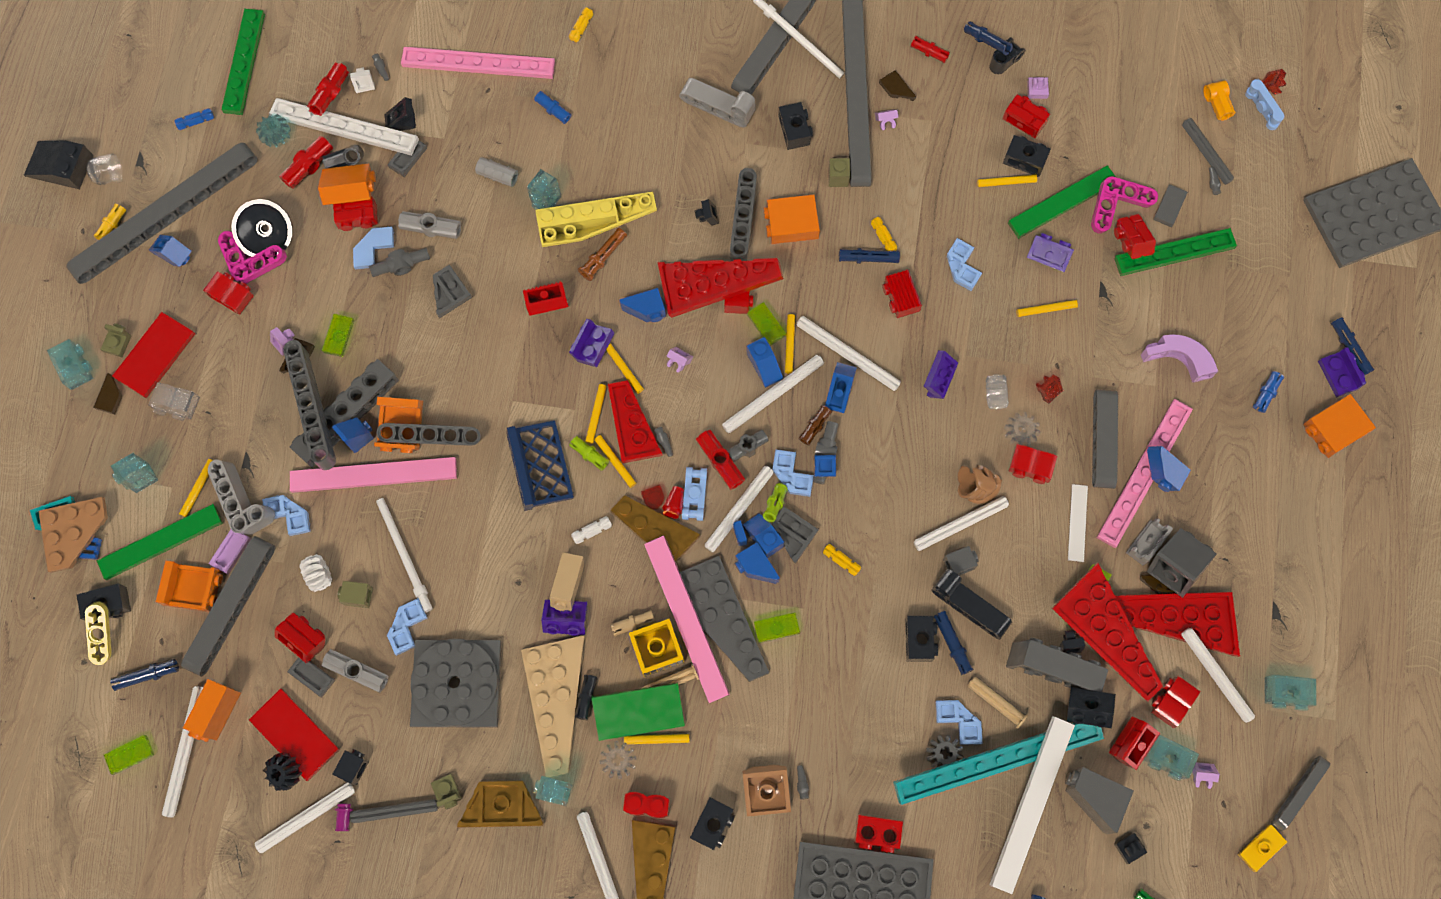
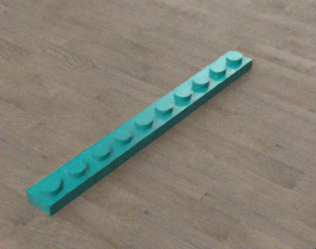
[893,723,1104,805]

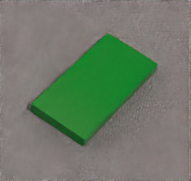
[592,682,685,741]

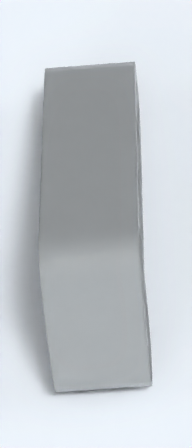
[679,78,755,128]
[208,460,275,535]

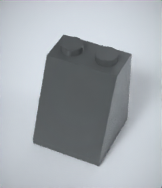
[1147,528,1217,598]
[1065,767,1134,834]

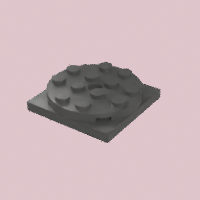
[410,639,502,728]

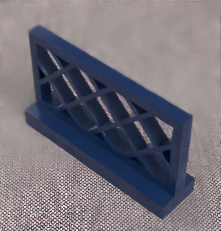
[506,420,574,511]

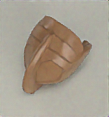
[957,465,1002,504]

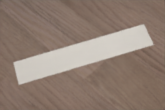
[1068,484,1088,562]

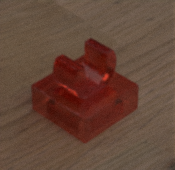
[1262,69,1286,95]
[1036,374,1063,404]

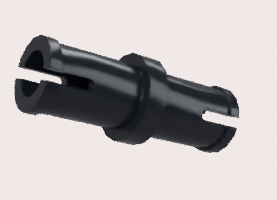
[574,674,598,721]

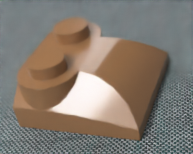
[742,765,791,817]

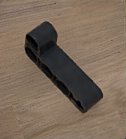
[931,569,1012,640]

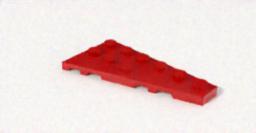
[657,258,784,318]
[1051,563,1163,702]
[1115,592,1240,657]

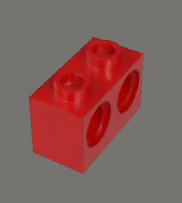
[854,815,903,853]

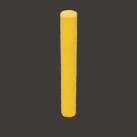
[977,175,1037,187]
[1016,300,1078,317]
[785,314,795,374]
[606,343,644,394]
[585,384,607,444]
[594,435,637,488]
[179,459,213,517]
[624,734,690,745]

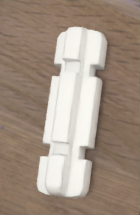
[571,516,612,544]

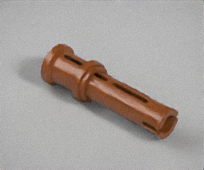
[578,228,627,281]

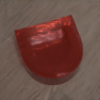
[641,484,665,509]

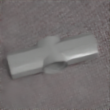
[398,211,461,239]
[322,649,389,693]

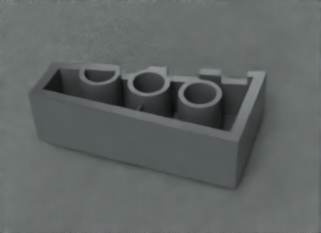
[1006,638,1108,692]

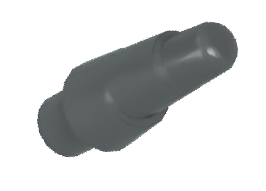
[372,53,389,81]
[1209,167,1221,195]
[655,427,673,457]
[797,765,809,800]

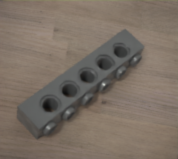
[289,359,399,468]

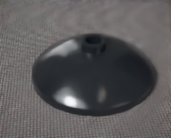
[232,199,293,259]

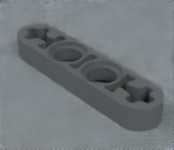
[1271,756,1330,831]

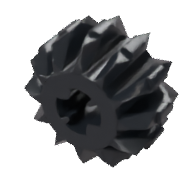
[263,753,302,791]

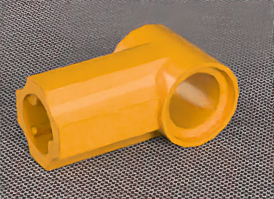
[1203,80,1235,121]

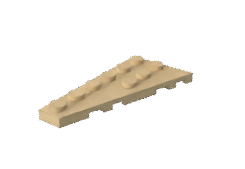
[521,635,585,778]

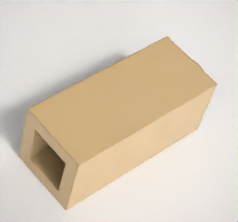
[550,553,584,611]

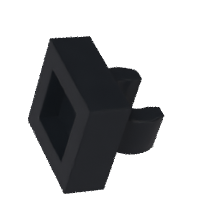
[695,199,719,226]
[1059,630,1085,654]
[1114,833,1147,864]

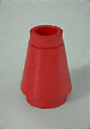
[662,486,684,519]

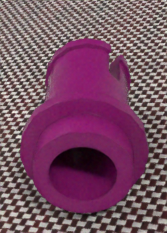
[335,803,353,831]

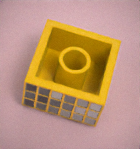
[629,618,685,677]

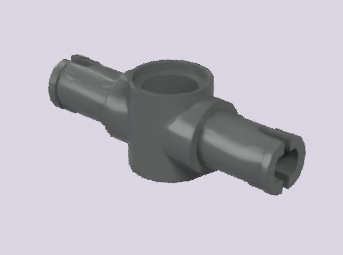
[369,248,430,277]
[813,421,839,484]

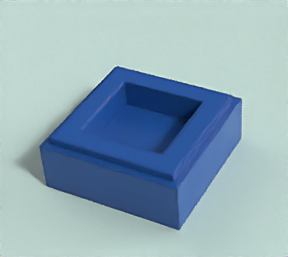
[814,455,836,477]
[733,520,747,547]

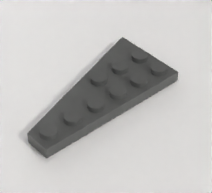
[680,556,769,682]

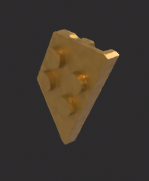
[457,781,544,828]

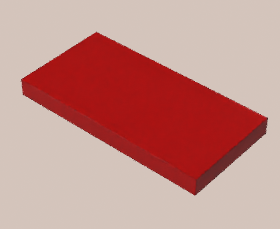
[112,312,195,398]
[249,688,340,781]

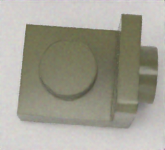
[100,323,131,358]
[431,774,462,810]

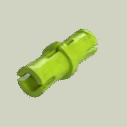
[569,436,609,471]
[763,483,788,522]

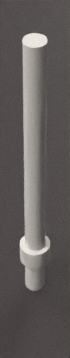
[753,0,844,79]
[376,498,433,612]

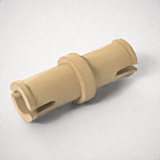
[611,610,656,637]

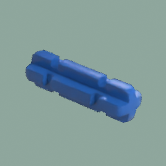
[175,108,214,130]

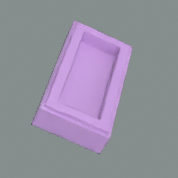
[209,530,251,575]

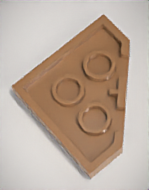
[39,497,108,573]

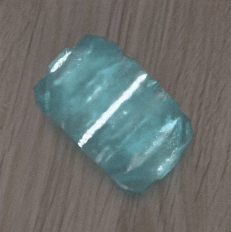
[256,113,291,148]

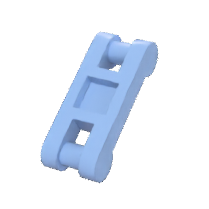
[1245,79,1284,130]
[682,467,707,521]

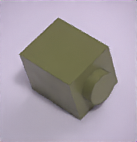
[828,158,850,187]
[337,581,373,608]

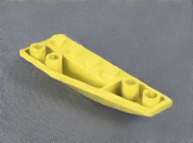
[535,192,657,247]

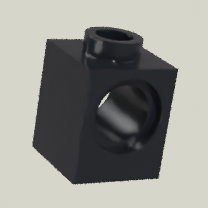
[332,749,369,785]

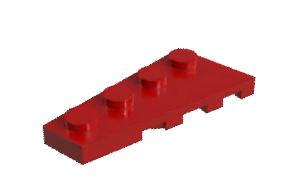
[608,380,663,464]

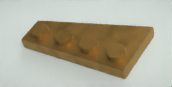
[610,495,700,562]
[632,820,675,899]

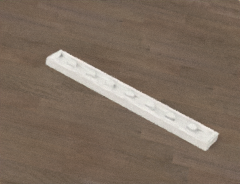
[269,98,419,156]
[989,716,1075,894]

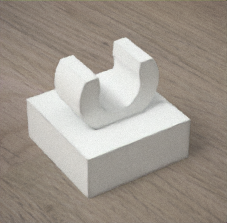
[350,67,375,93]

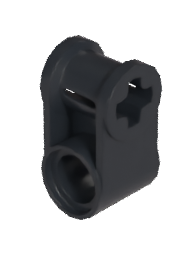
[989,37,1026,74]

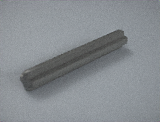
[1182,118,1234,185]
[350,799,438,823]

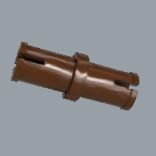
[798,405,832,445]

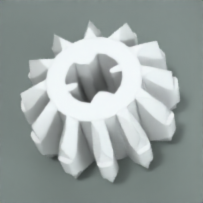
[300,554,332,592]

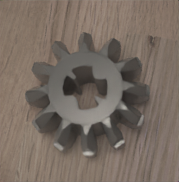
[926,735,964,769]

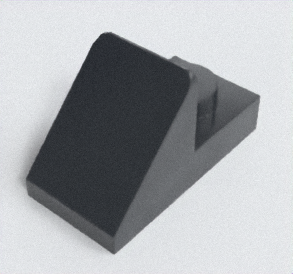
[384,97,416,131]

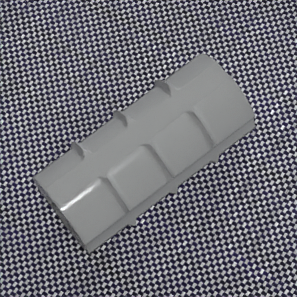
[475,157,518,187]

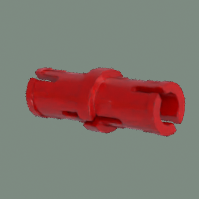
[910,36,950,64]

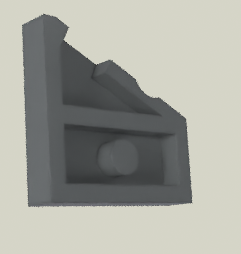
[433,264,472,319]
[772,507,819,564]

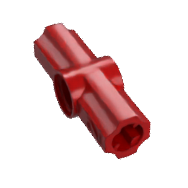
[307,62,349,116]
[279,136,334,189]
[696,430,745,490]

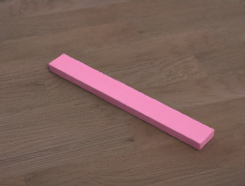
[401,47,555,79]
[1096,399,1193,548]
[290,457,457,493]
[644,536,730,703]

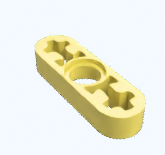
[85,602,111,665]

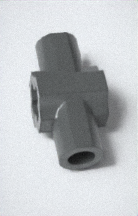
[727,430,769,462]

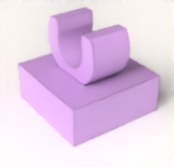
[1027,77,1049,99]
[875,109,898,130]
[270,327,294,356]
[667,347,693,372]
[1190,762,1220,789]

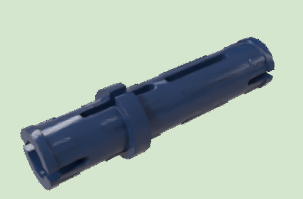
[964,21,1013,55]
[839,248,900,264]
[1330,317,1375,375]
[933,611,974,676]
[110,659,179,691]

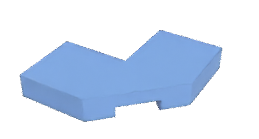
[353,227,394,270]
[946,238,982,291]
[772,449,814,497]
[262,495,311,536]
[387,598,427,656]
[935,700,983,745]

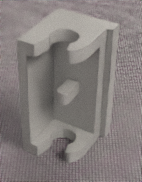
[1126,518,1173,566]

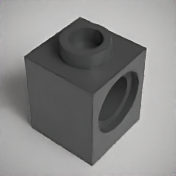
[943,546,979,576]

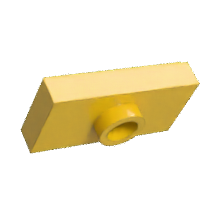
[1238,825,1287,872]

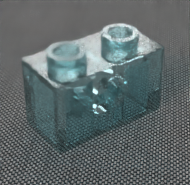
[527,169,562,210]
[47,339,94,390]
[111,453,158,493]
[1265,675,1317,711]
[1144,735,1199,781]
[534,776,572,807]

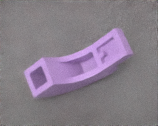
[1141,335,1218,383]

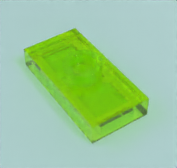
[747,302,787,346]
[322,314,355,357]
[754,612,800,644]
[104,735,154,775]

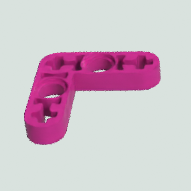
[1091,177,1158,234]
[218,231,287,284]

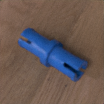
[534,91,572,124]
[1253,371,1284,413]

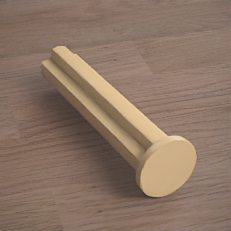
[639,663,699,689]
[968,677,1028,729]

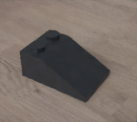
[24,140,94,190]

